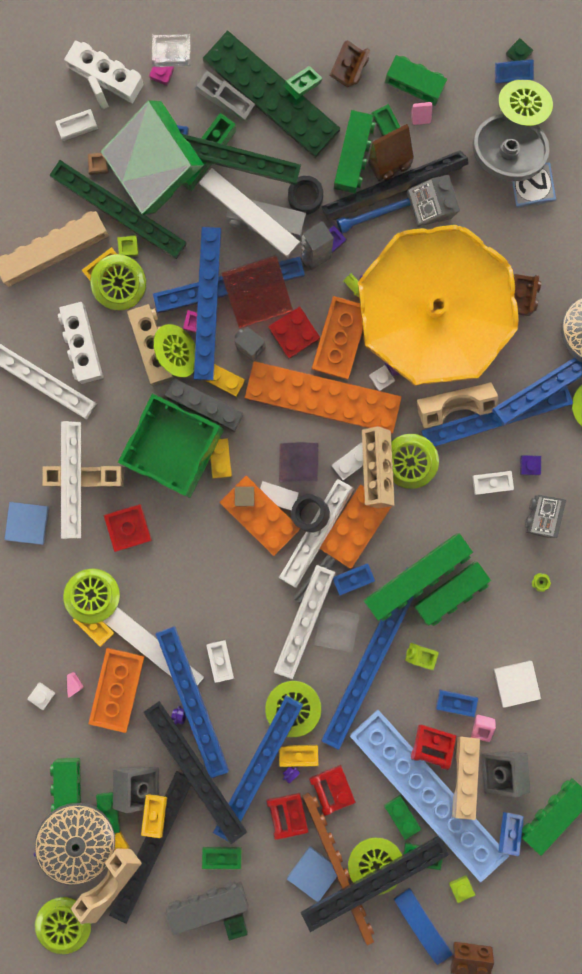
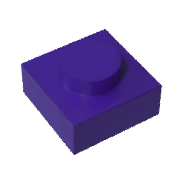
[329,226,347,253]
[520,455,541,475]

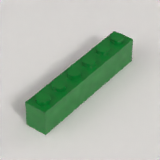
[363,533,473,621]
[50,758,81,882]

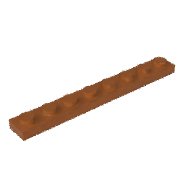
[302,793,374,946]

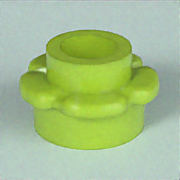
[532,573,551,592]

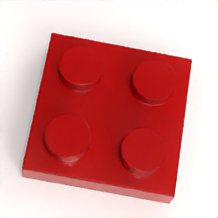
[268,306,320,359]
[103,504,152,552]

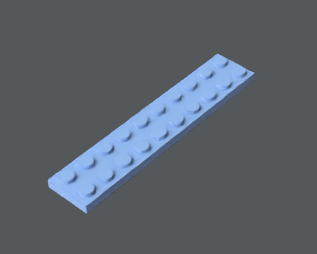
[350,710,509,882]

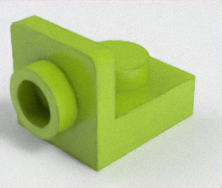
[405,643,439,670]

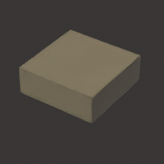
[235,487,254,506]

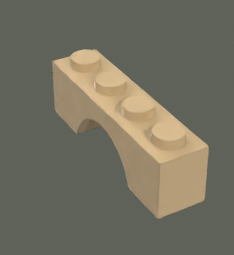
[417,382,499,428]
[42,466,124,487]
[452,737,480,820]
[71,849,142,924]

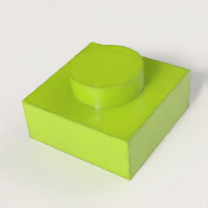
[117,236,139,257]
[449,875,475,903]

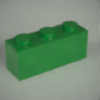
[385,55,447,106]

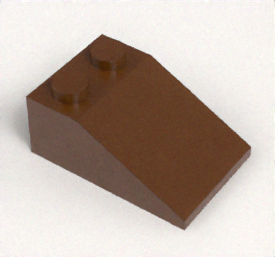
[368,124,414,181]

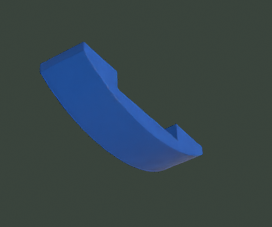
[394,888,453,965]

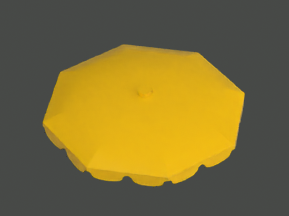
[358,225,519,385]

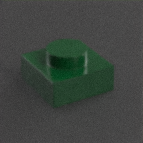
[506,38,533,61]
[224,913,248,941]

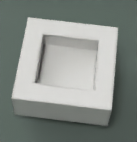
[369,365,395,391]
[28,683,56,710]

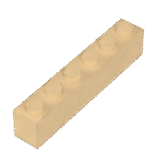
[0,211,109,287]

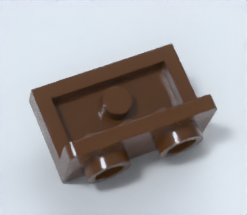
[329,40,370,88]
[514,274,541,316]
[450,942,494,974]

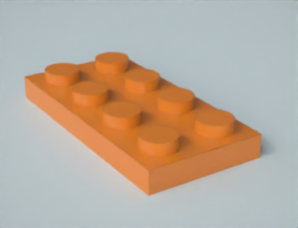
[311,296,363,380]
[219,475,300,556]
[320,484,392,569]
[88,648,145,733]

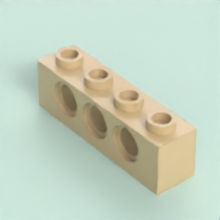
[127,304,174,386]
[362,426,394,509]

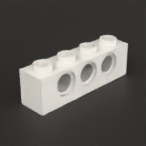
[64,40,144,104]
[58,302,103,384]

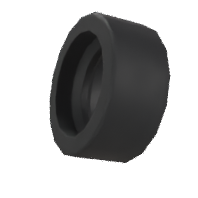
[288,175,324,215]
[291,494,330,533]

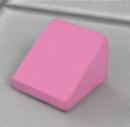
[411,102,432,125]
[67,672,84,698]
[471,715,496,742]

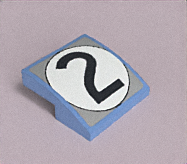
[512,162,556,208]

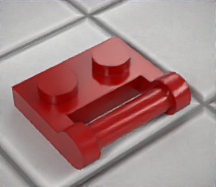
[411,725,456,770]
[309,765,356,816]
[266,793,309,840]

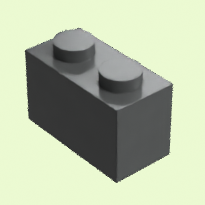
[235,326,266,362]

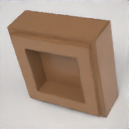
[88,153,109,175]

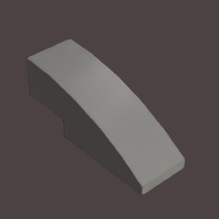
[194,71,255,120]

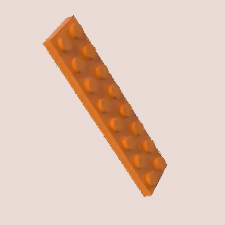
[245,361,402,434]

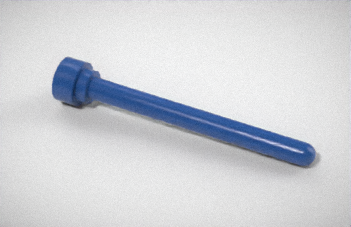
[337,198,411,234]

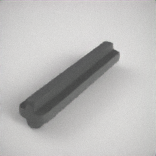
[294,555,335,604]

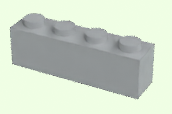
[226,199,306,240]

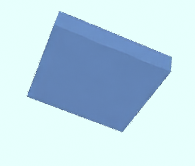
[4,502,49,545]
[287,846,337,902]

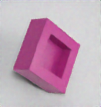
[149,59,174,86]
[183,310,197,333]

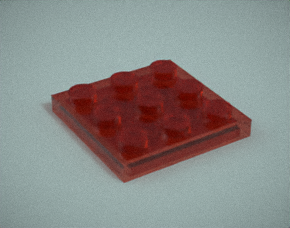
[221,255,293,328]

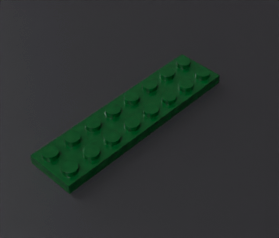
[203,30,340,158]

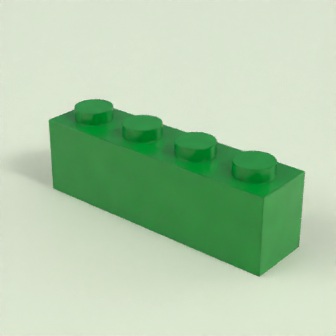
[333,110,376,193]
[183,113,236,192]
[413,561,491,626]
[521,778,582,856]

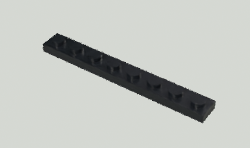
[321,150,469,221]
[143,701,247,844]
[109,771,191,924]
[300,836,449,932]

